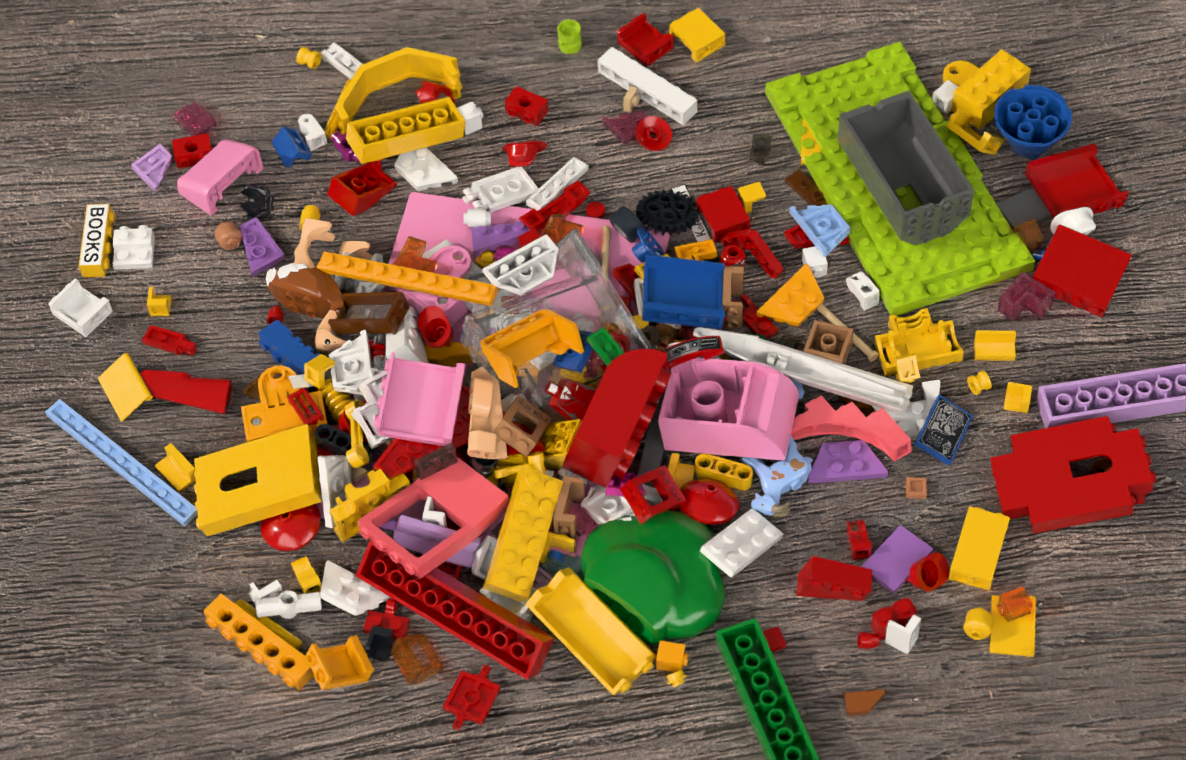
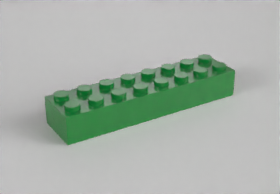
[716,618,819,760]

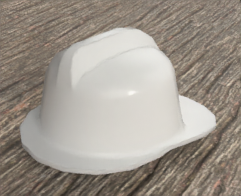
[1050,207,1096,235]

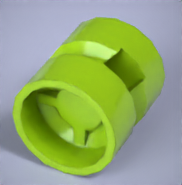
[557,19,582,54]

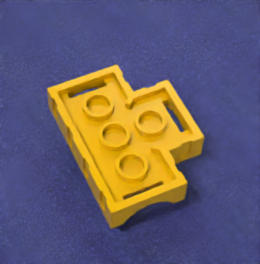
[874,308,964,377]
[329,469,410,543]

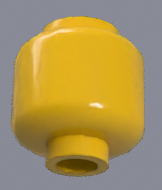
[963,608,993,640]

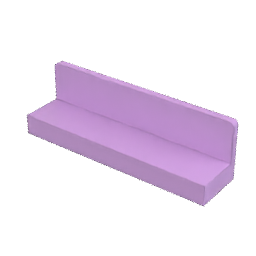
[393,515,480,568]

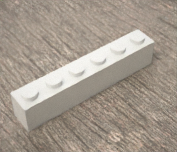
[598,47,697,125]

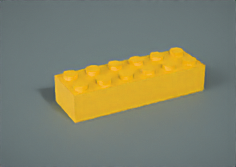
[346,97,466,164]
[483,467,563,603]

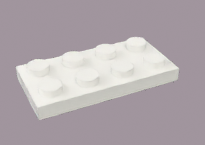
[700,508,783,578]

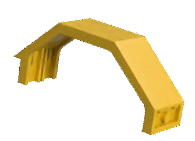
[335,47,462,134]

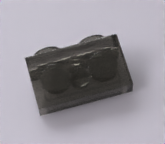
[414,443,457,480]

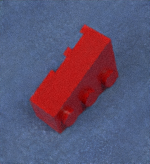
[796,556,872,601]

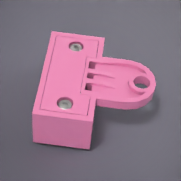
[384,245,472,326]

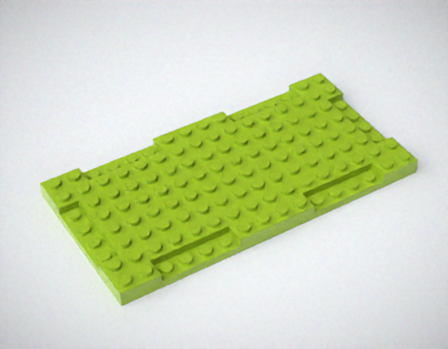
[765,42,1035,316]

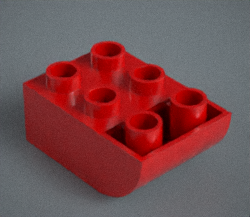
[561,349,672,488]

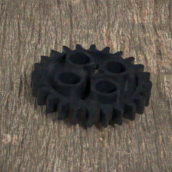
[636,189,698,236]

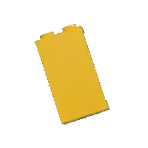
[948,506,1010,591]

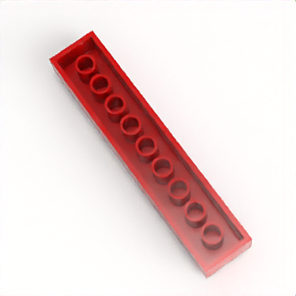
[356,540,554,680]

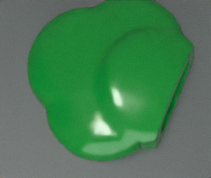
[581,510,725,644]

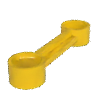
[344,399,369,469]

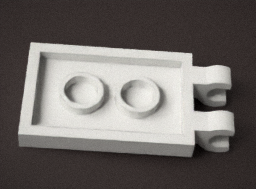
[462,167,539,212]

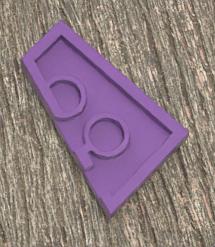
[240,217,286,277]
[471,222,529,257]

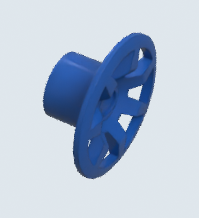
[632,227,665,263]

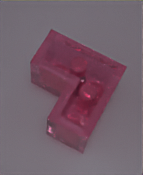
[997,272,1055,321]

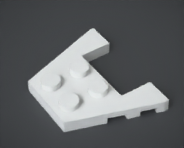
[872,380,940,441]

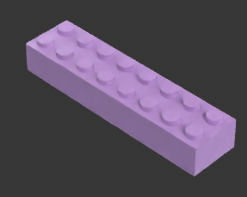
[1036,363,1186,428]

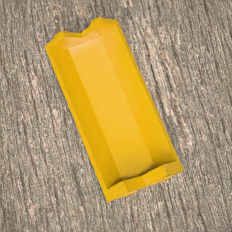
[525,567,657,695]

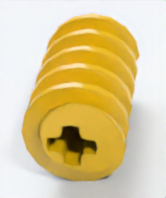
[318,378,353,423]

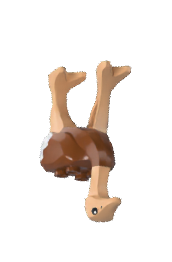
[266,218,373,354]

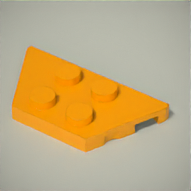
[756,263,824,327]

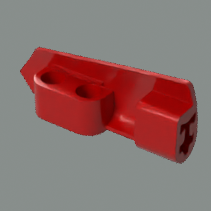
[140,370,232,414]

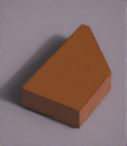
[844,689,885,716]

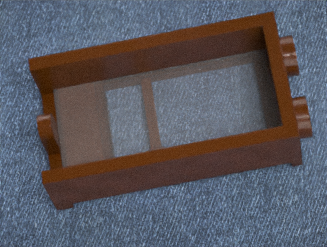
[328,292,410,336]

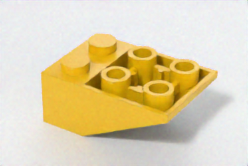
[541,419,582,471]

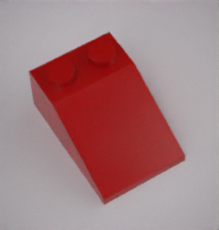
[327,162,397,216]

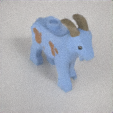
[742,435,812,518]

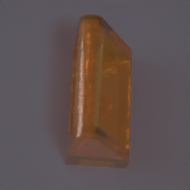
[390,634,444,685]

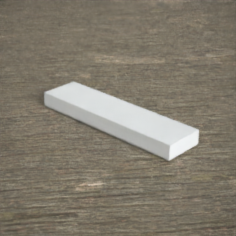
[526,157,589,211]

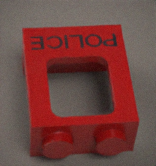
[620,465,686,524]

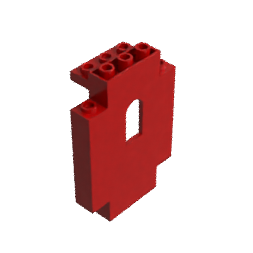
[990,416,1156,534]

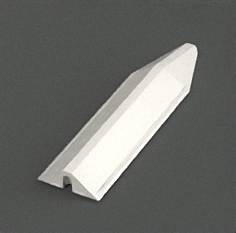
[693,327,913,415]

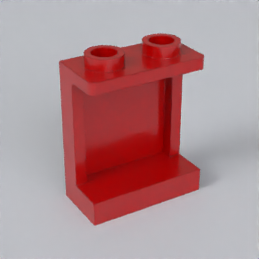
[617,13,674,67]
[696,186,750,243]

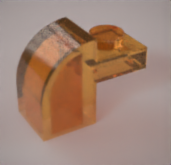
[541,214,584,244]

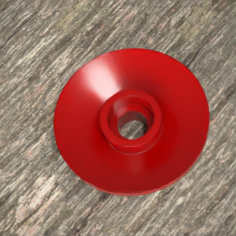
[635,116,672,151]

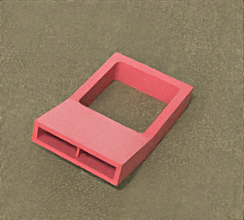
[358,452,509,579]

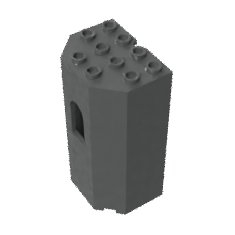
[837,91,975,245]

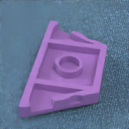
[808,440,888,484]

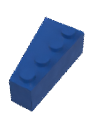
[258,320,320,392]

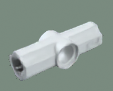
[255,591,321,619]

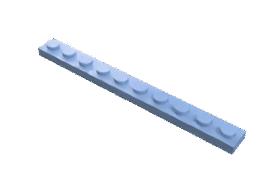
[45,399,198,527]

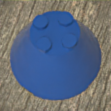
[994,85,1072,160]

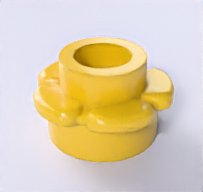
[666,670,687,687]

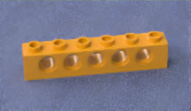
[204,594,314,691]

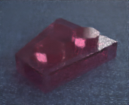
[602,110,647,145]

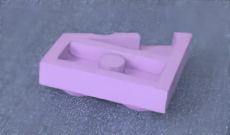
[131,144,173,192]

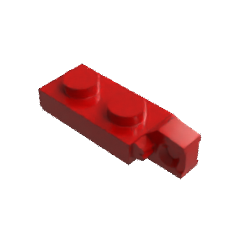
[142,325,198,356]

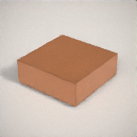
[905,477,927,499]

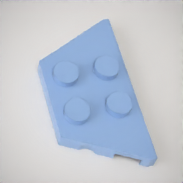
[789,205,850,257]

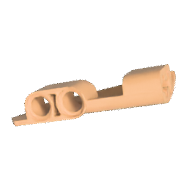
[467,367,507,459]

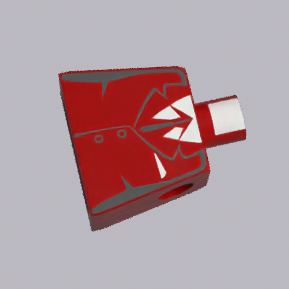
[544,379,597,421]

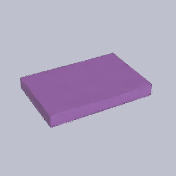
[861,525,933,594]

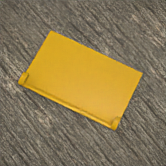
[98,353,153,422]
[990,595,1036,657]

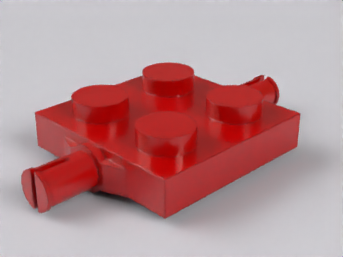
[443,664,501,731]

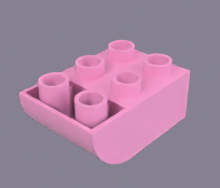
[658,358,799,461]

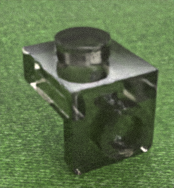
[750,134,771,163]

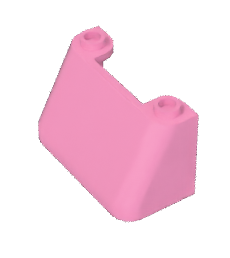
[177,139,263,216]

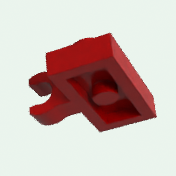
[363,598,410,641]

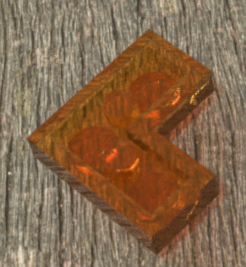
[394,236,437,273]

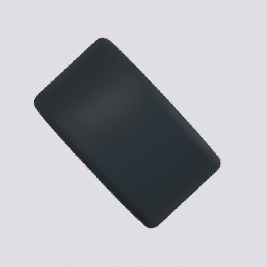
[609,206,645,243]

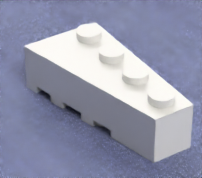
[386,307,428,363]

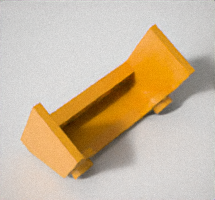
[480,309,584,388]

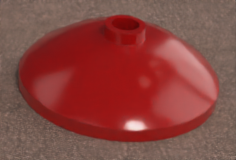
[679,478,739,524]
[260,504,321,552]

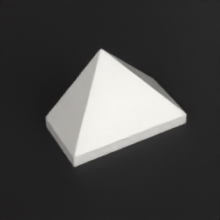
[472,535,497,580]

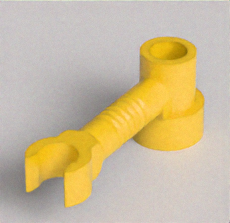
[493,451,546,478]

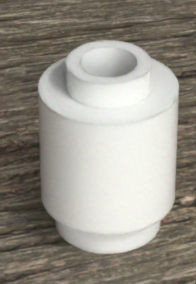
[464,209,491,228]

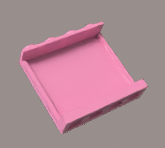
[373,352,465,447]

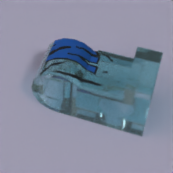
[543,550,582,578]

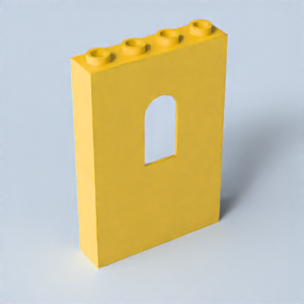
[193,424,322,537]

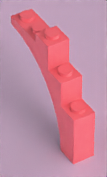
[791,395,912,462]

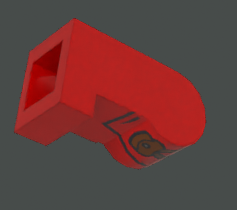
[846,519,872,560]

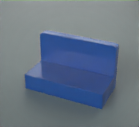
[272,126,312,167]

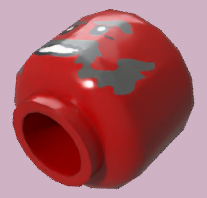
[721,245,746,267]

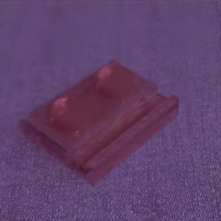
[173,101,217,136]

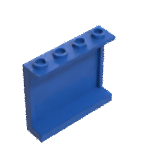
[642,255,725,330]

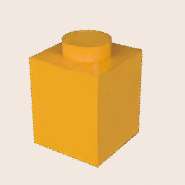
[656,641,689,672]

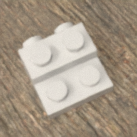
[113,225,155,270]

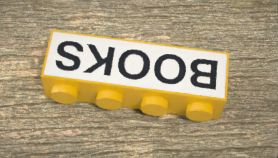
[79,204,115,277]

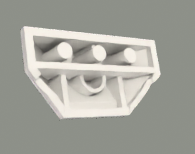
[482,234,558,296]

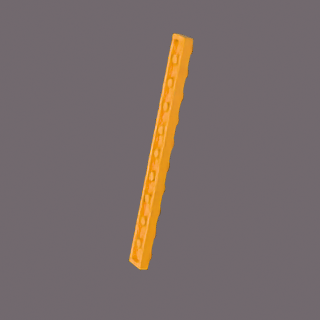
[316,251,499,306]

